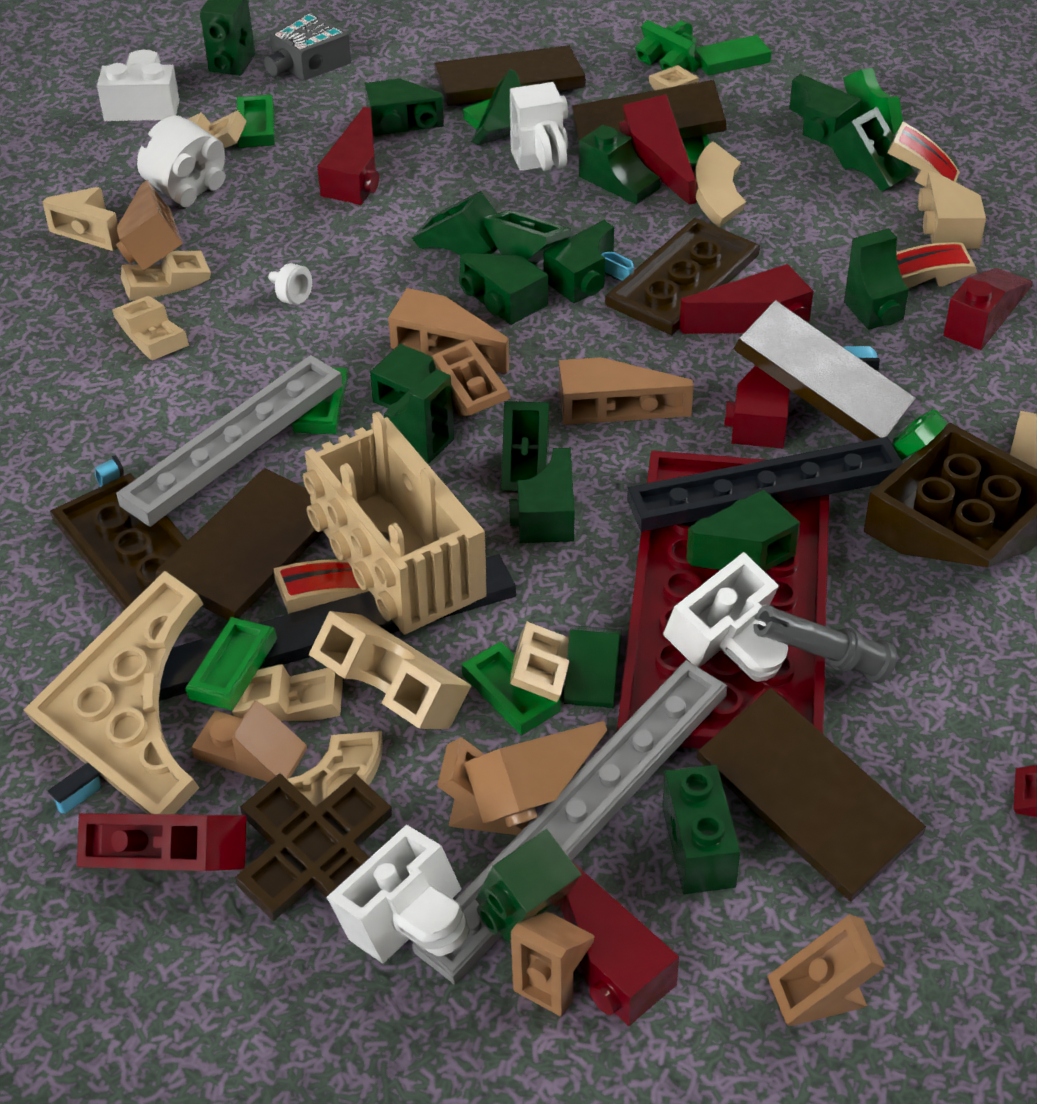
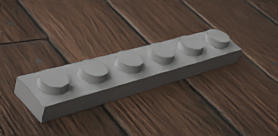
[117,355,342,527]

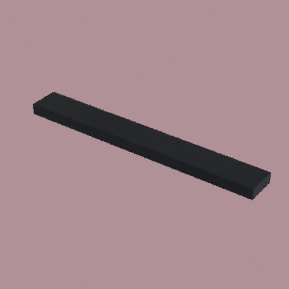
[159,554,516,701]

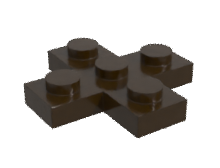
[235,773,392,922]

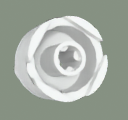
[137,115,225,207]

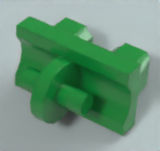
[635,20,701,72]

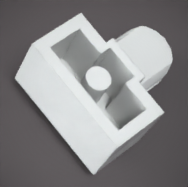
[97,50,179,121]
[510,82,568,171]
[663,552,788,682]
[327,825,469,964]

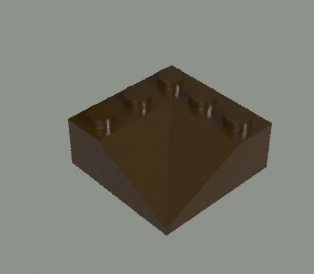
[863,422,1037,568]

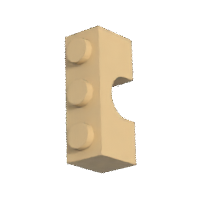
[309,611,472,729]

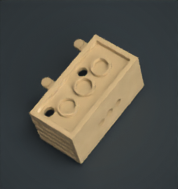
[303,411,486,635]

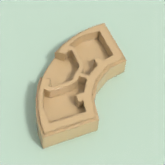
[694,141,746,227]
[287,731,383,806]

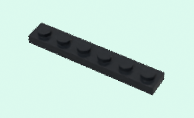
[627,437,903,532]

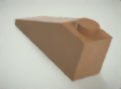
[116,180,183,271]
[388,288,509,374]
[432,339,511,416]
[559,357,694,425]
[464,721,607,828]

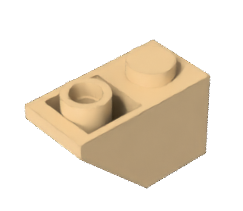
[918,172,986,249]

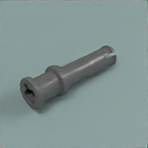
[753,605,897,684]

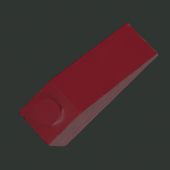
[618,94,697,205]
[317,107,379,205]
[679,264,814,334]
[943,268,1033,350]
[724,365,790,449]
[77,813,247,871]
[561,861,679,1026]

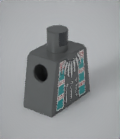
[264,10,351,81]

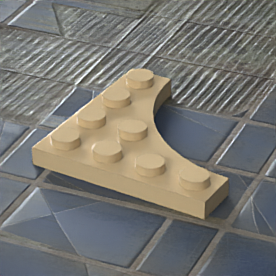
[24,571,203,814]

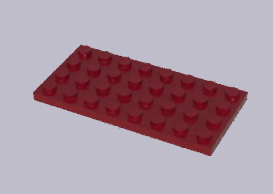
[617,450,829,749]

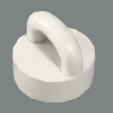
[268,263,312,305]

